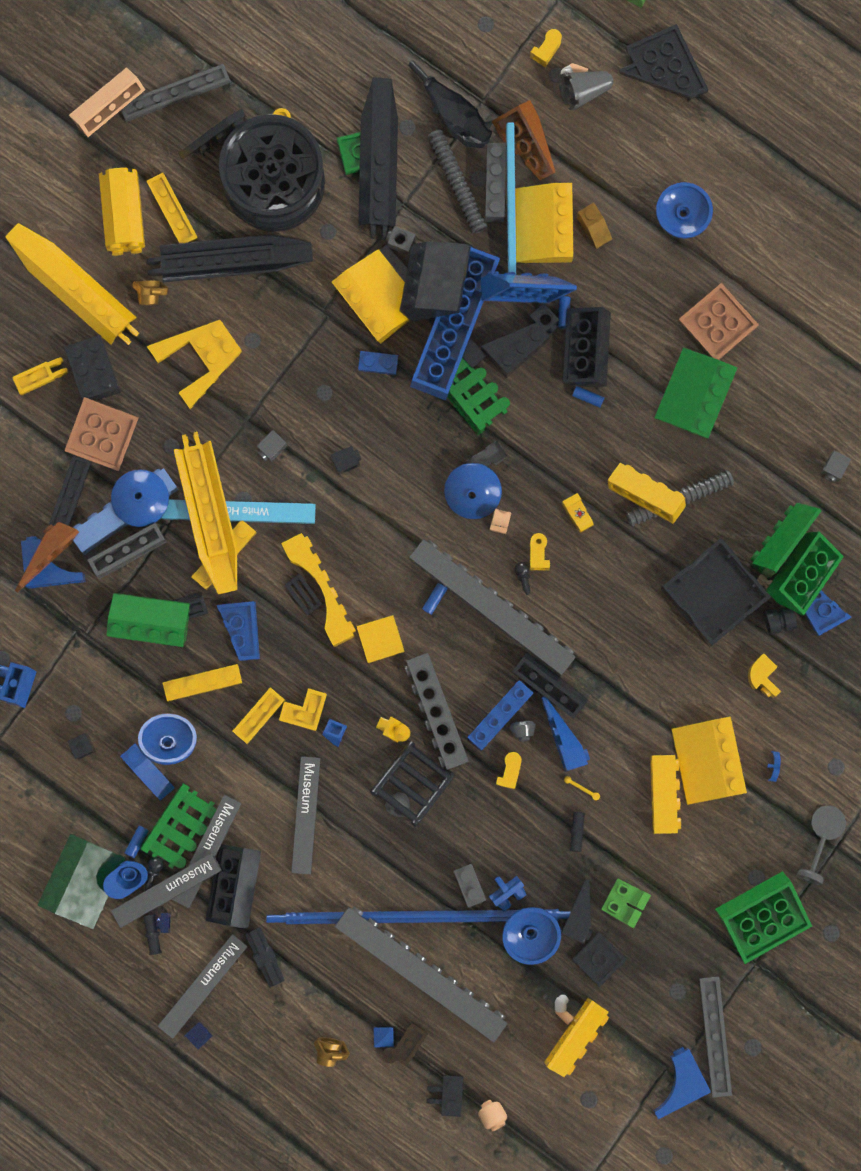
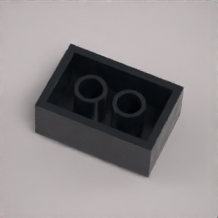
[64,335,121,401]

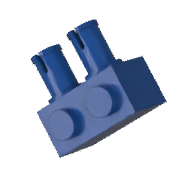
[0,663,37,708]

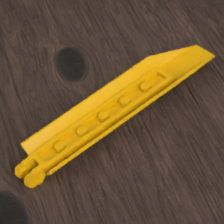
[5,223,139,345]
[174,432,237,595]

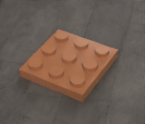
[678,283,759,360]
[65,397,139,471]

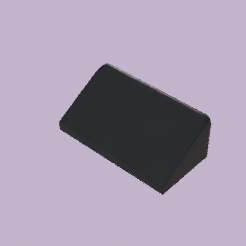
[173,592,208,620]

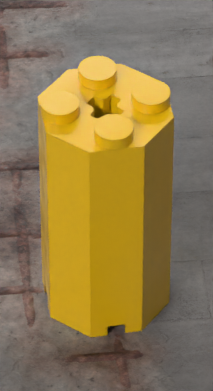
[99,168,145,256]

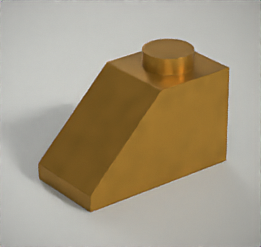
[576,203,612,249]

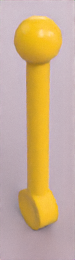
[564,776,600,800]

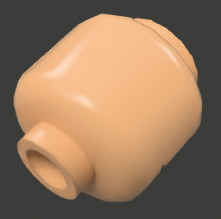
[478,1100,507,1131]

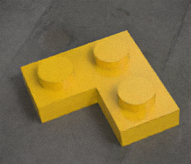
[279,688,327,731]

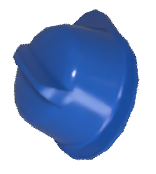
[103,861,147,899]

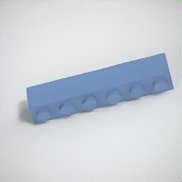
[73,468,179,555]

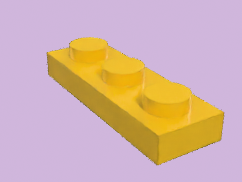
[232,687,285,744]

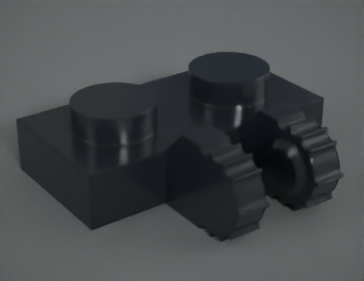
[426,1075,463,1117]

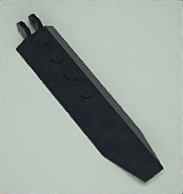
[358,77,398,240]
[146,235,313,283]

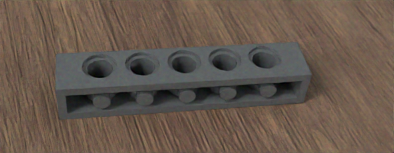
[404,653,469,770]

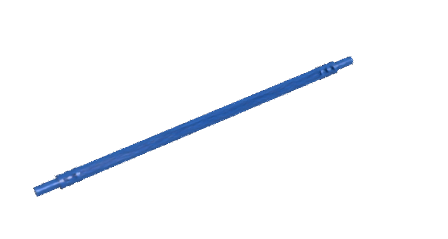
[267,909,571,924]

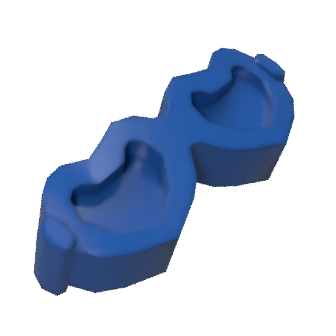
[767,751,781,782]

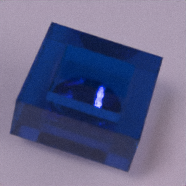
[157,913,170,933]
[185,1022,213,1050]

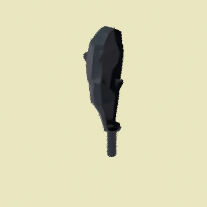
[408,61,492,148]

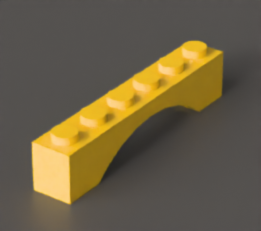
[281,533,356,647]

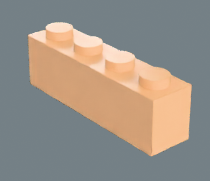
[69,67,145,137]

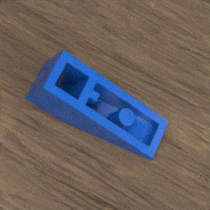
[120,744,175,801]

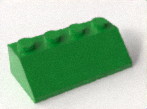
[766,531,844,615]
[107,593,190,647]

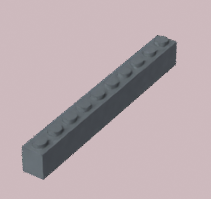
[409,539,575,677]
[335,906,508,1042]

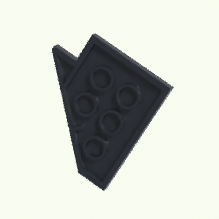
[619,24,709,99]
[178,109,246,160]

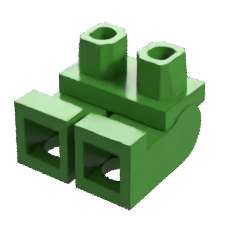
[601,878,651,928]

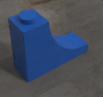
[21,536,86,589]
[653,1047,711,1119]

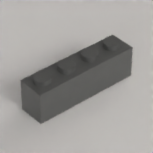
[485,143,506,223]
[88,523,167,579]

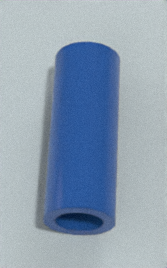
[558,296,571,329]
[572,386,605,408]
[422,583,447,615]
[125,826,149,858]

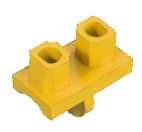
[376,717,410,743]

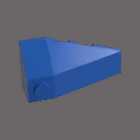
[541,697,590,772]

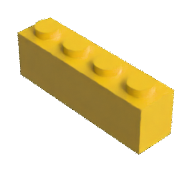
[608,463,686,524]
[650,755,681,834]

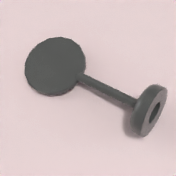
[796,805,846,885]

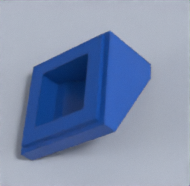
[322,719,347,747]
[374,1027,394,1047]

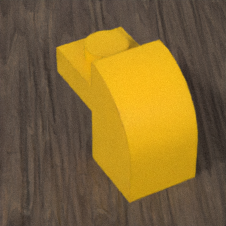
[748,653,781,698]

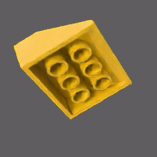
[515,183,573,263]
[332,249,410,344]
[671,717,747,805]
[544,998,609,1077]

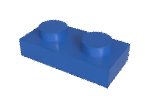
[358,351,398,375]

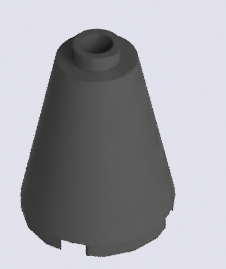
[559,71,613,110]

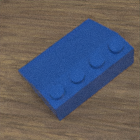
[480,271,577,303]

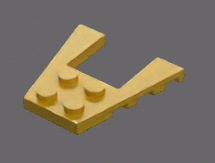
[147,320,242,409]

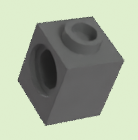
[386,226,416,256]
[257,430,287,462]
[821,451,851,482]

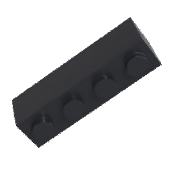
[512,652,588,719]

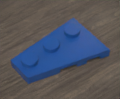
[805,590,851,637]
[217,601,260,661]

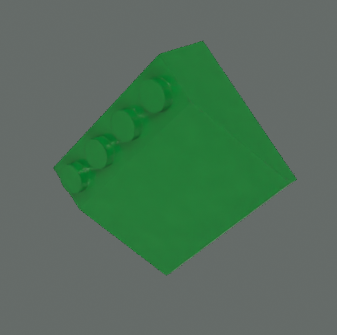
[654,347,738,439]
[750,503,822,579]
[715,871,812,964]

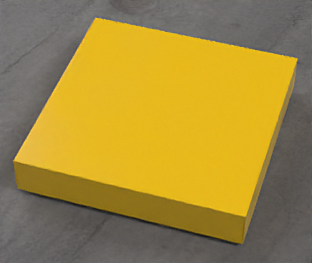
[357,615,405,663]

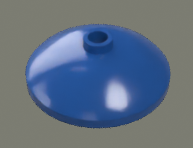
[656,182,713,239]
[444,463,502,519]
[111,470,169,527]
[138,714,197,765]
[502,907,561,965]

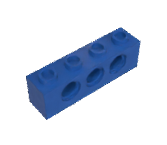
[467,680,533,751]

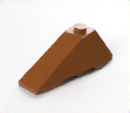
[492,100,555,180]
[15,522,79,593]

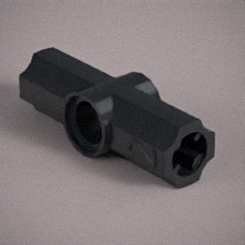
[245,927,285,988]

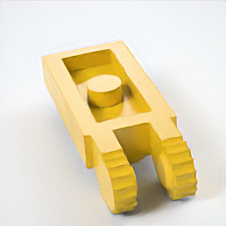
[12,358,68,395]

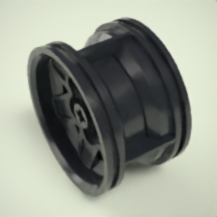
[219,114,325,232]

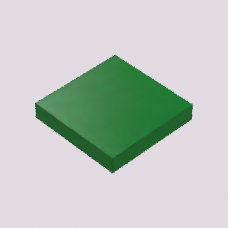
[336,132,361,175]

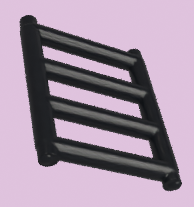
[370,741,455,827]

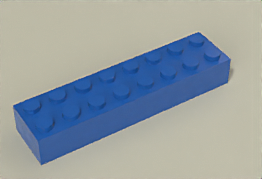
[410,247,500,400]

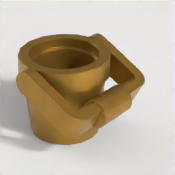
[133,281,168,305]
[314,1037,350,1067]

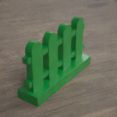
[447,358,510,436]
[140,782,217,869]

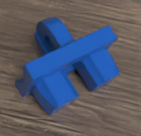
[489,876,526,911]

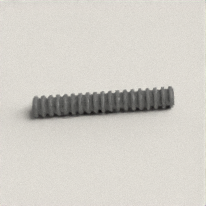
[427,129,487,234]
[626,470,734,527]

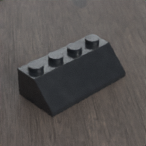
[563,307,611,387]
[206,844,261,928]

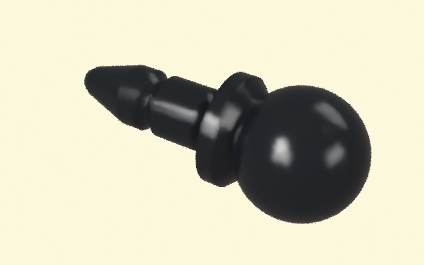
[514,562,531,595]
[145,857,163,891]

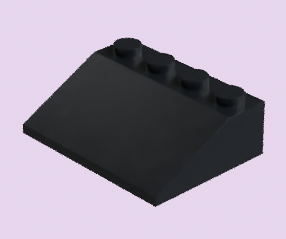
[399,241,471,322]

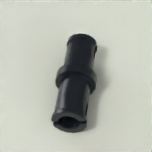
[569,812,585,852]
[143,914,162,955]

